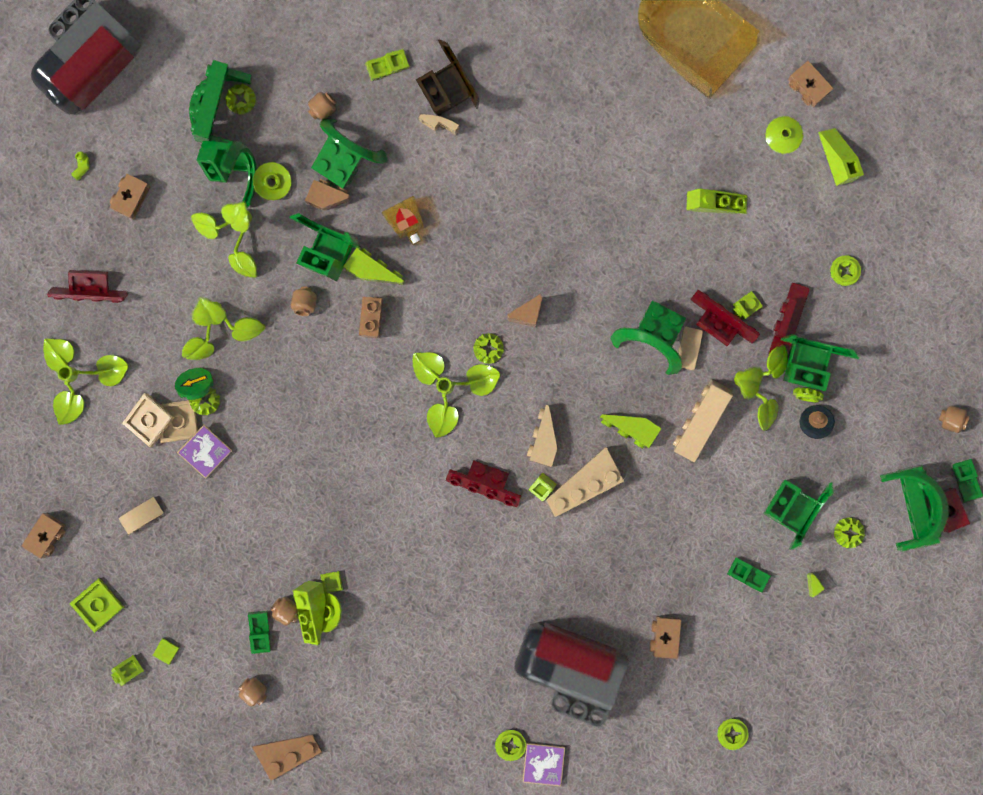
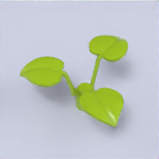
[191,202,258,278]
[182,297,266,360]
[43,338,128,425]
[734,345,788,431]
[413,352,500,438]

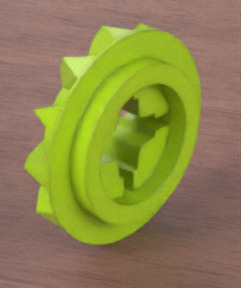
[225,84,256,114]
[830,255,861,286]
[473,333,504,364]
[189,387,220,415]
[793,387,824,403]
[834,517,865,548]
[717,718,748,750]
[495,730,526,761]

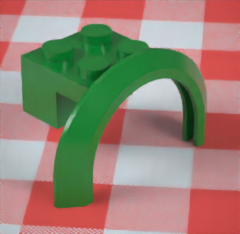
[311,119,388,189]
[196,140,257,208]
[289,213,361,281]
[610,300,686,375]
[781,334,859,391]
[763,480,833,550]

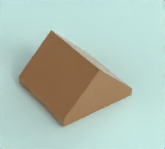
[507,294,542,327]

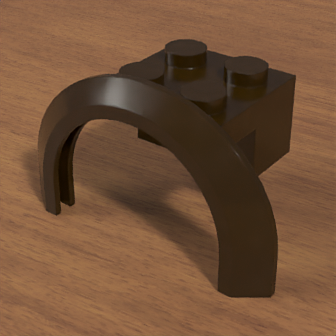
[416,39,479,116]

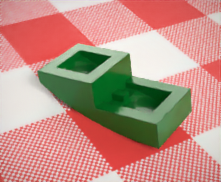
[952,459,983,503]
[727,558,771,593]
[248,611,271,654]

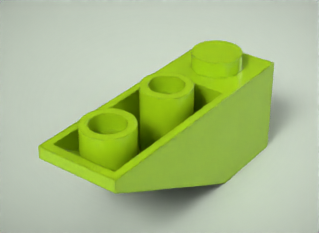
[818,128,864,186]
[686,188,747,214]
[343,248,405,285]
[599,414,662,449]
[293,581,326,645]

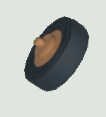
[799,405,835,439]

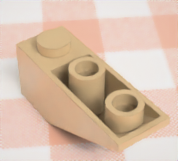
[527,405,557,467]

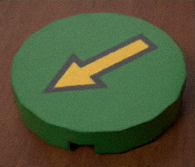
[175,368,214,400]

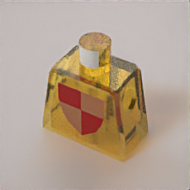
[381,196,424,245]

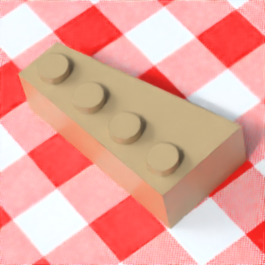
[673,379,733,462]
[546,447,624,517]

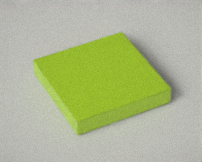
[69,578,124,633]

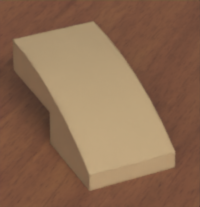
[419,114,459,135]
[678,326,703,371]
[119,497,163,535]

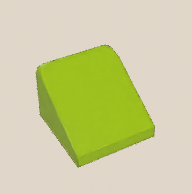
[528,472,557,502]
[807,573,824,597]

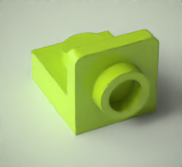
[733,291,763,320]
[111,655,144,686]

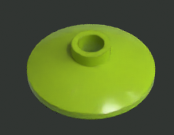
[765,116,803,154]
[253,162,291,201]
[322,593,342,632]

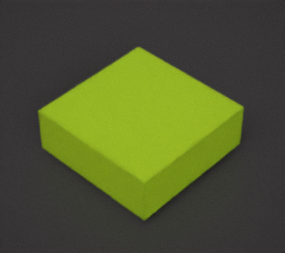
[321,571,343,593]
[153,638,180,665]

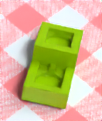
[365,49,409,81]

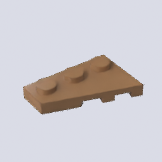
[252,734,322,781]

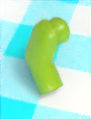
[71,151,90,181]

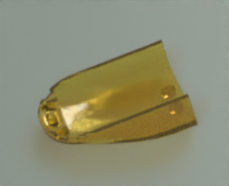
[638,0,760,99]

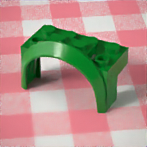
[189,60,252,143]
[880,466,948,551]

